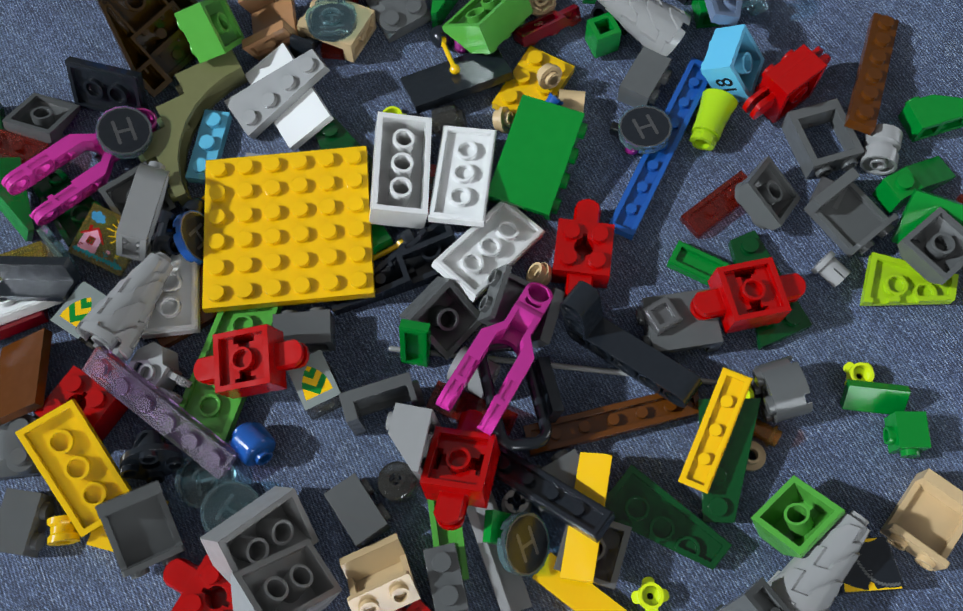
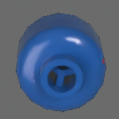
[230,422,276,466]

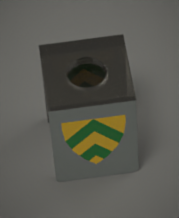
[51,282,106,351]
[287,350,342,420]

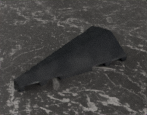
[330,223,457,315]

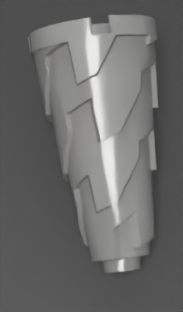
[597,0,691,57]
[75,252,173,361]
[767,510,870,611]

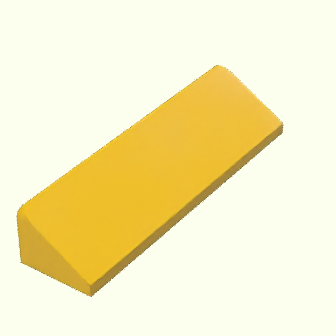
[560,452,612,584]

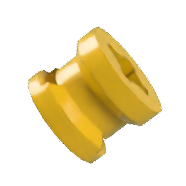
[46,515,81,546]

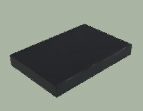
[65,56,149,113]

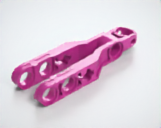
[1,108,158,226]
[436,282,553,436]

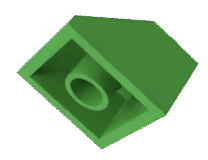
[174,0,245,63]
[751,475,846,558]

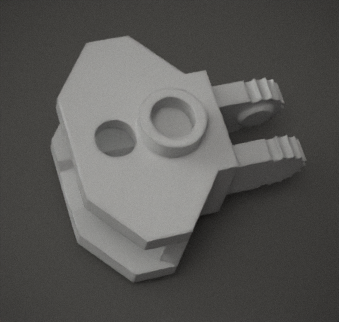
[122,342,193,404]

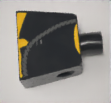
[837,536,905,595]

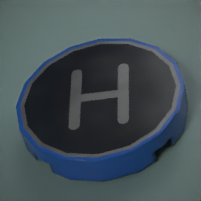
[173,210,204,265]

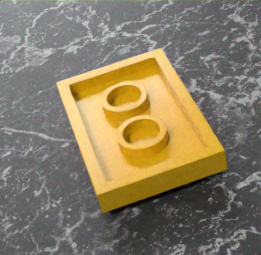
[492,46,575,117]

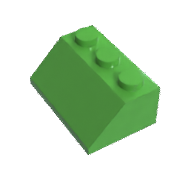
[442,0,533,55]

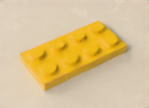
[15,399,132,537]

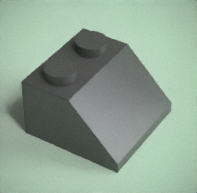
[399,276,482,360]

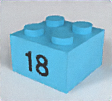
[701,24,765,102]

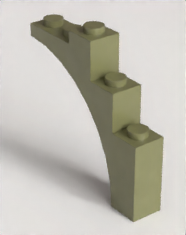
[136,49,248,207]

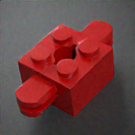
[742,44,831,124]
[551,199,615,298]
[690,257,806,334]
[193,324,310,399]
[35,356,131,441]
[420,410,500,531]
[163,554,233,611]

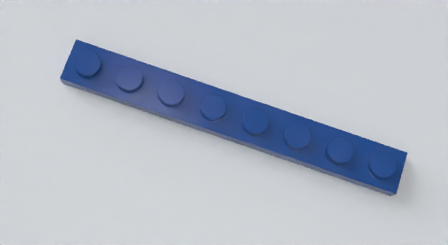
[608,57,708,241]

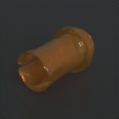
[753,419,783,447]

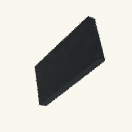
[400,49,514,114]

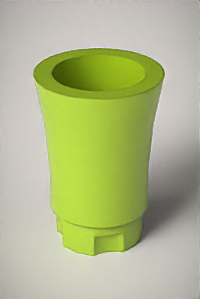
[689,88,738,151]

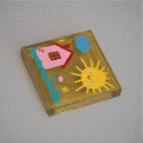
[67,203,131,277]

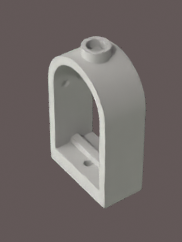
[116,161,170,262]

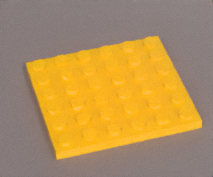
[202,146,375,313]

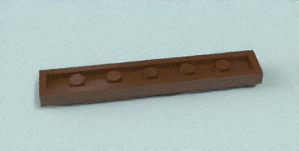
[844,12,899,135]
[523,392,699,457]

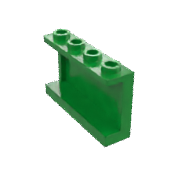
[488,95,588,221]

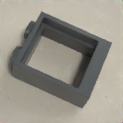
[780,98,865,179]

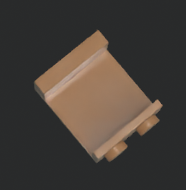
[238,0,299,61]

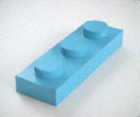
[185,109,233,184]

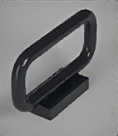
[477,343,564,451]

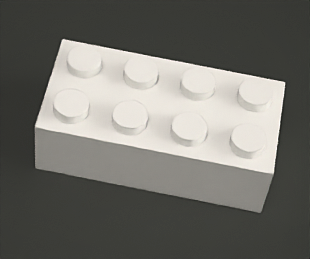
[369,111,432,229]

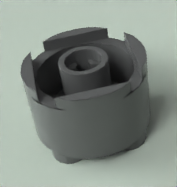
[751,355,813,423]

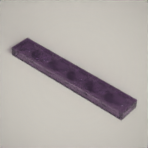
[82,346,238,480]

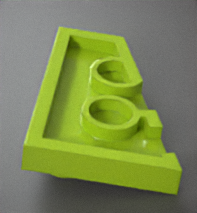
[860,252,959,306]

